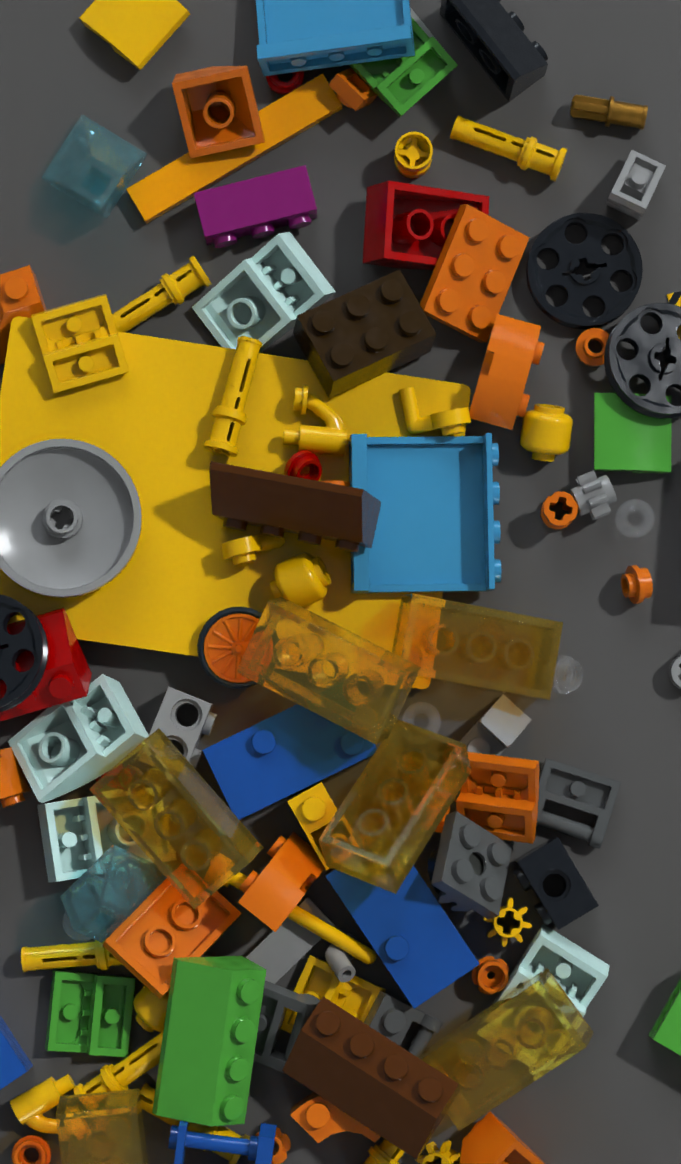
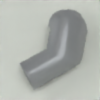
[325,933,358,982]

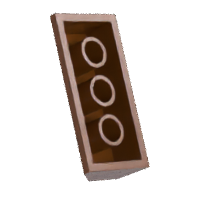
[209,461,381,552]
[282,997,460,1160]

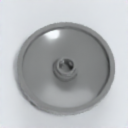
[0,439,142,598]

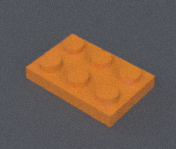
[420,204,530,343]
[102,860,242,1000]

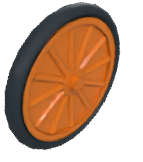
[197,607,280,689]

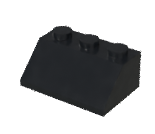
[440,0,548,102]

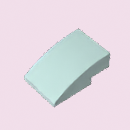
[192,232,336,353]
[8,674,152,803]
[37,785,173,883]
[477,924,610,1074]

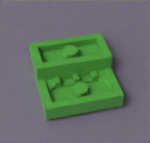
[349,17,458,117]
[594,393,671,473]
[45,970,136,1057]

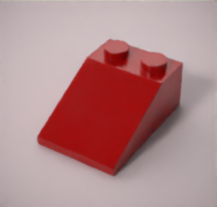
[363,180,490,270]

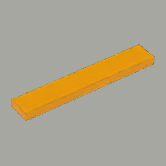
[126,73,342,224]

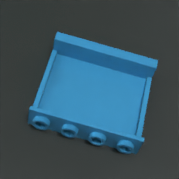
[256,0,415,76]
[349,433,502,593]

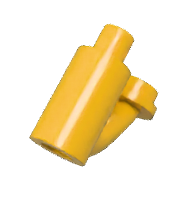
[283,385,347,456]
[10,1074,90,1139]

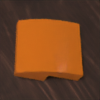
[456,751,539,844]

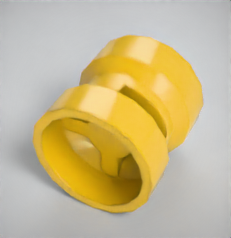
[394,131,433,179]

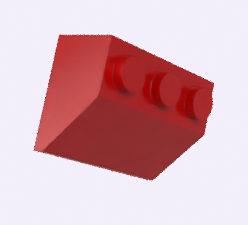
[0,608,92,721]

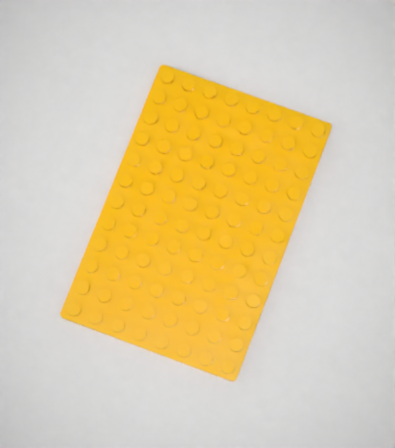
[0,316,471,689]

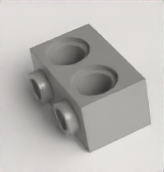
[139,686,217,777]

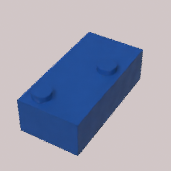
[202,682,378,821]
[325,831,480,1009]

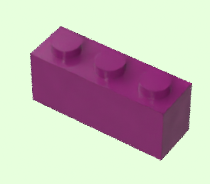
[194,165,317,248]

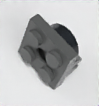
[428,811,512,919]

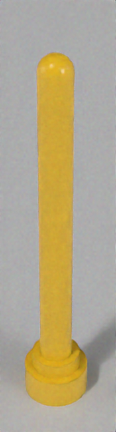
[205,852,376,964]

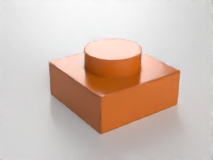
[328,68,377,111]

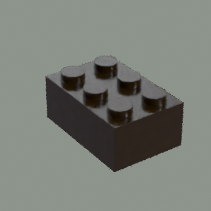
[293,269,436,399]

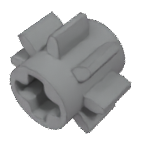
[570,470,617,520]

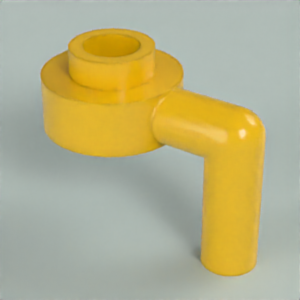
[399,387,471,436]
[221,535,285,566]

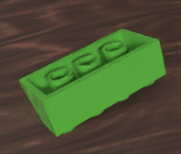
[152,956,267,1127]

